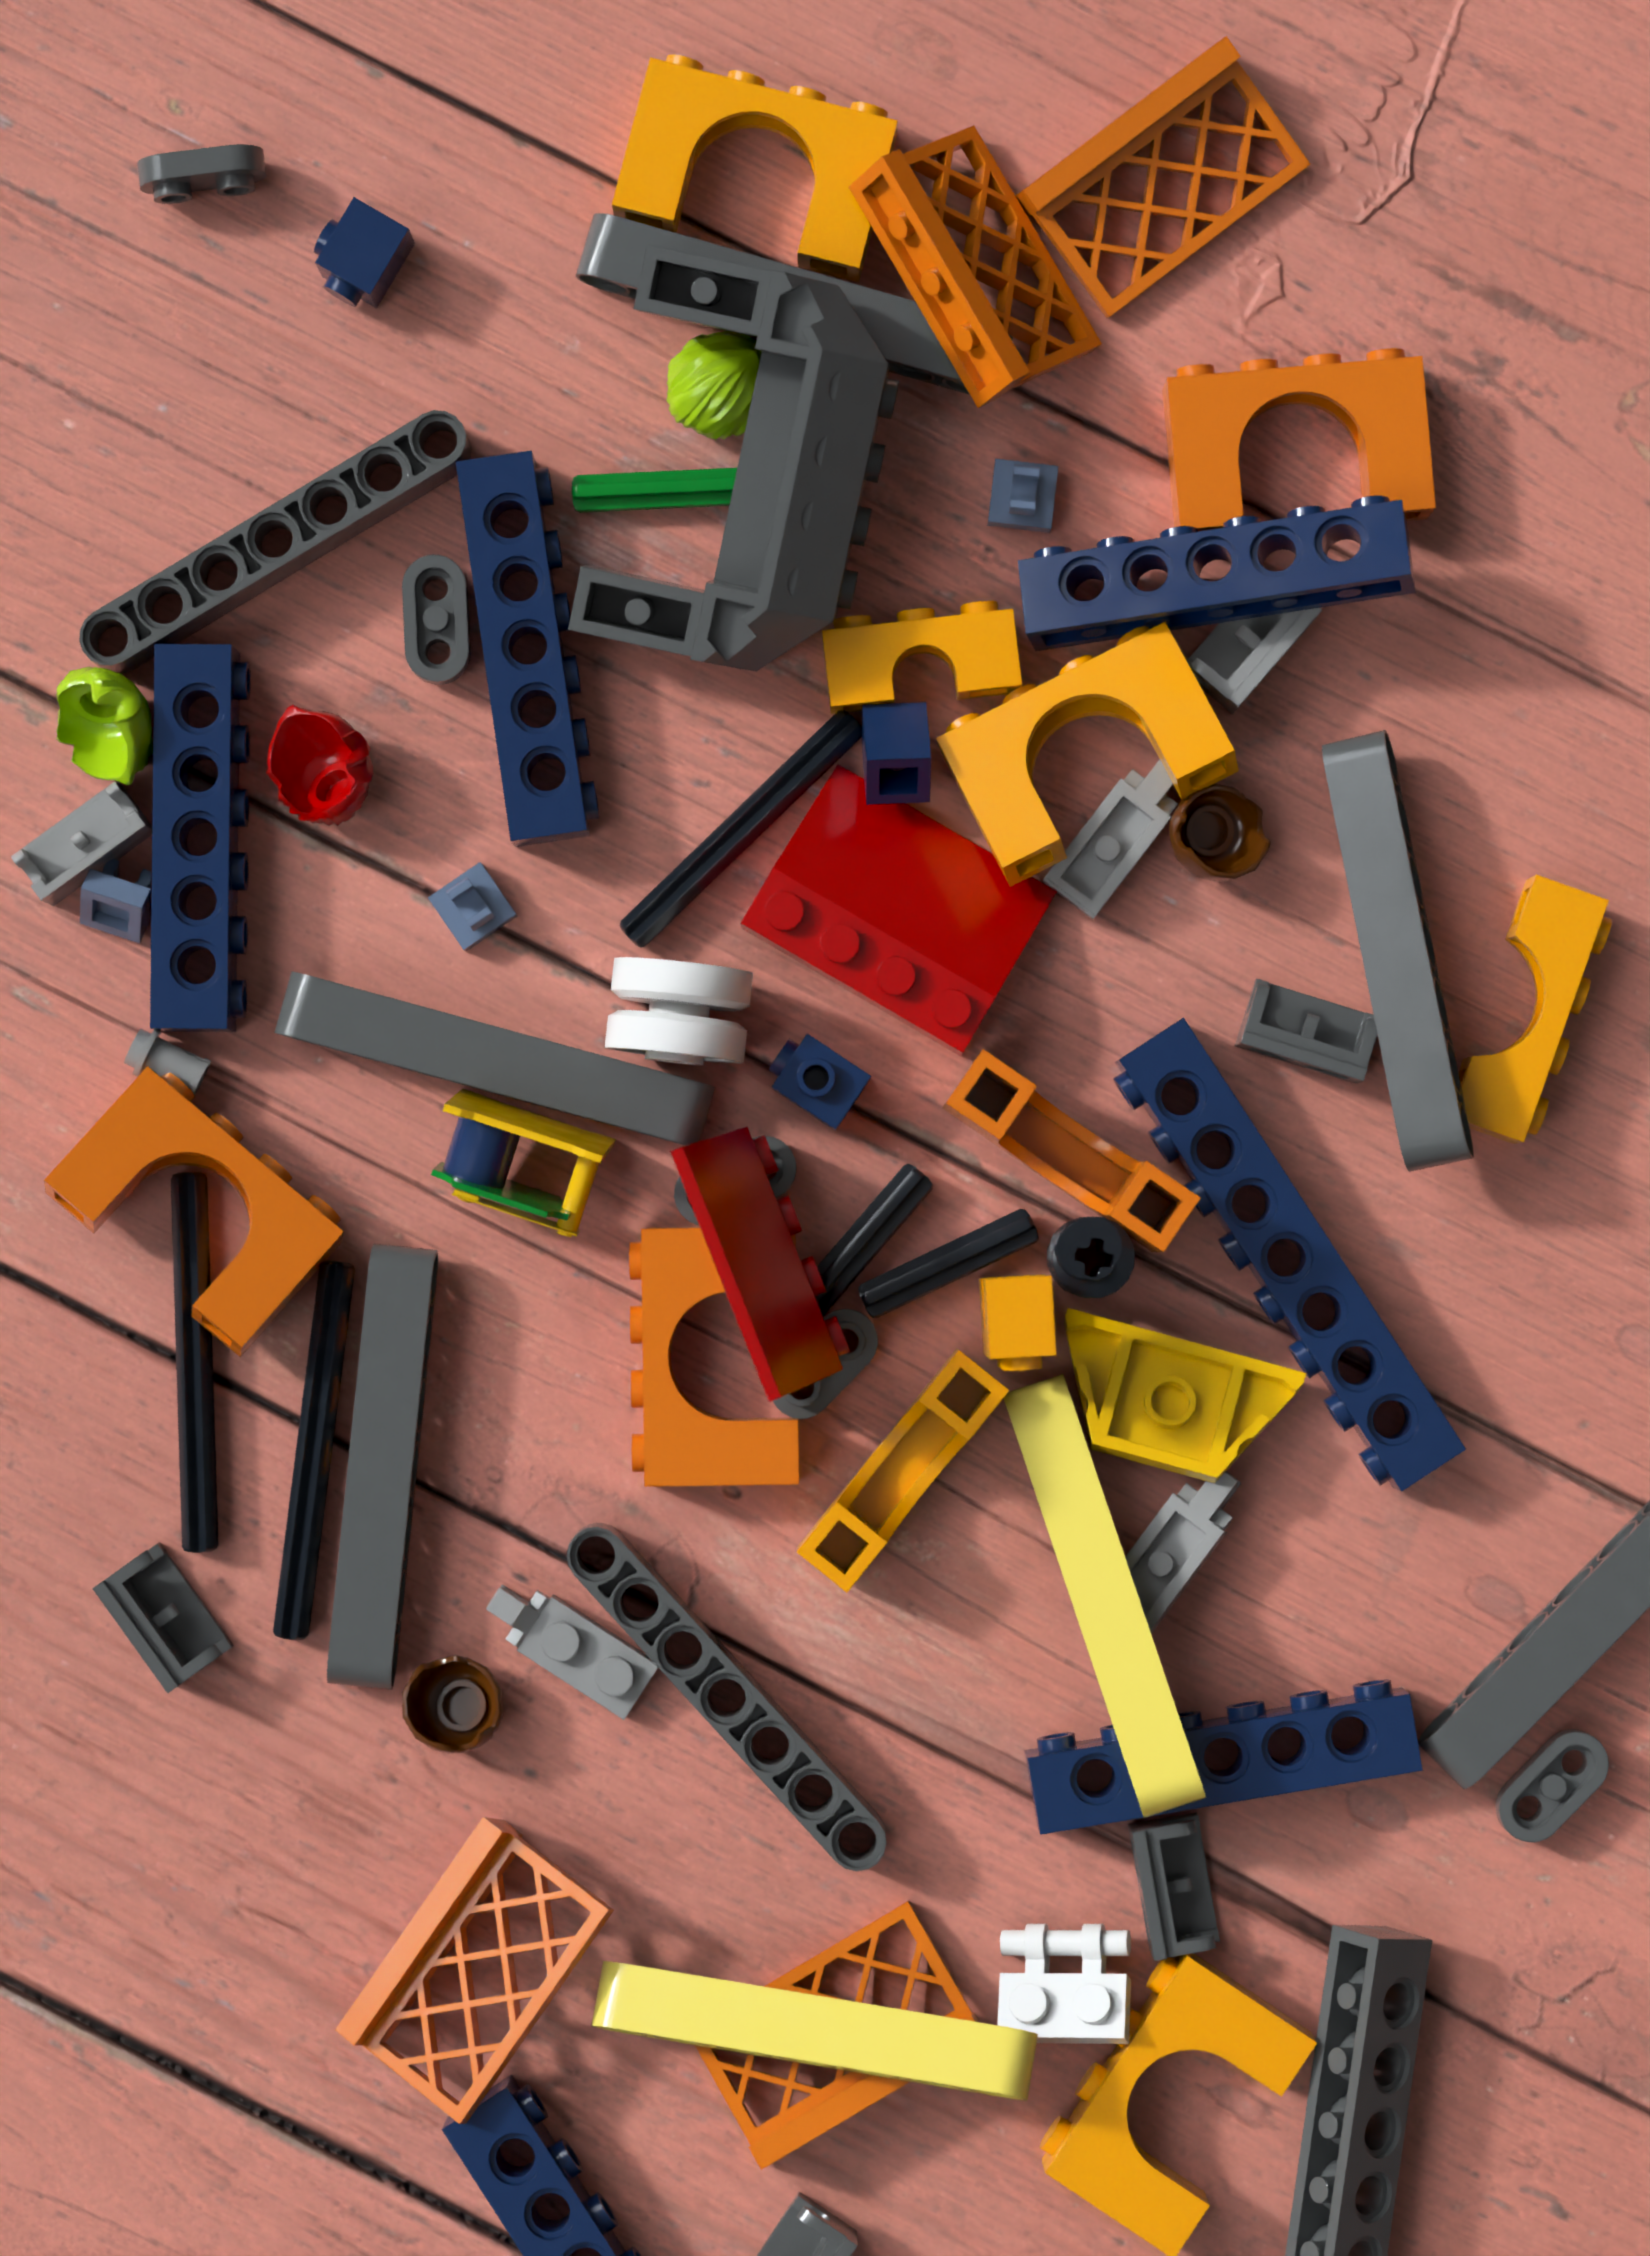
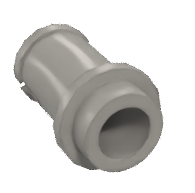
[124,1029,211,1095]

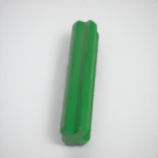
[572,468,737,513]

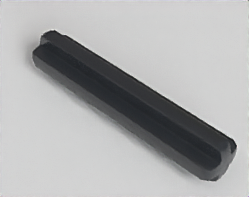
[815,1164,933,1317]
[858,1209,1039,1318]

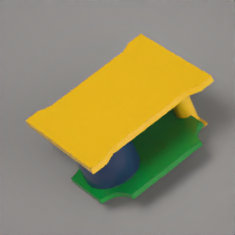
[431,1089,616,1237]

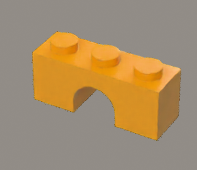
[822,601,1022,714]
[979,1274,1056,1371]

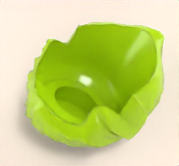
[666,331,762,440]
[56,667,153,785]

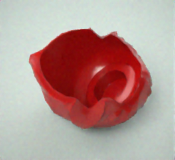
[266,705,373,826]

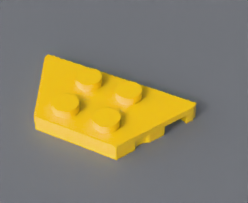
[1064,1308,1306,1484]

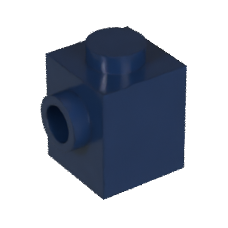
[314,197,415,308]
[862,702,931,805]
[769,1034,871,1131]

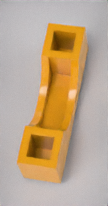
[1459,874,1612,1144]
[796,1348,1009,1593]

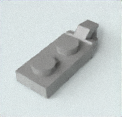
[1043,759,1178,920]
[1125,1471,1241,1634]
[486,1585,658,1720]

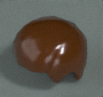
[1169,784,1271,882]
[402,1655,504,1754]

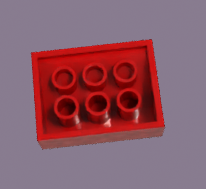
[740,764,1057,1056]
[670,1127,850,1402]

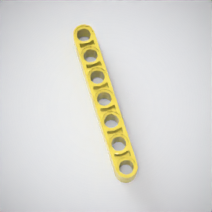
[1004,1374,1206,1818]
[591,1961,1038,2100]

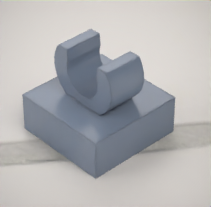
[987,459,1059,533]
[80,859,151,944]
[428,862,518,952]

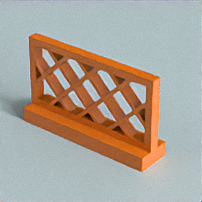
[1015,36,1310,318]
[849,125,1102,408]
[335,1817,614,2124]
[695,1901,980,2170]

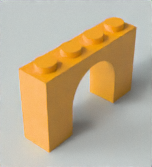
[612,54,898,282]
[936,622,1239,887]
[1039,1953,1317,2256]

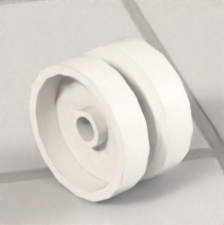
[605,957,753,1065]

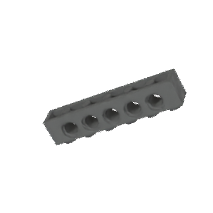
[1285,1925,1432,2256]

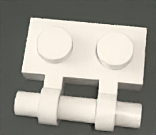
[998,1924,1131,2044]

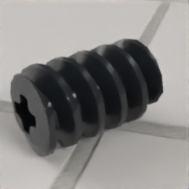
[1047,1217,1135,1298]

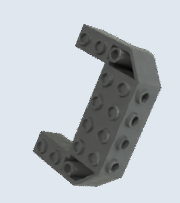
[568,244,899,671]

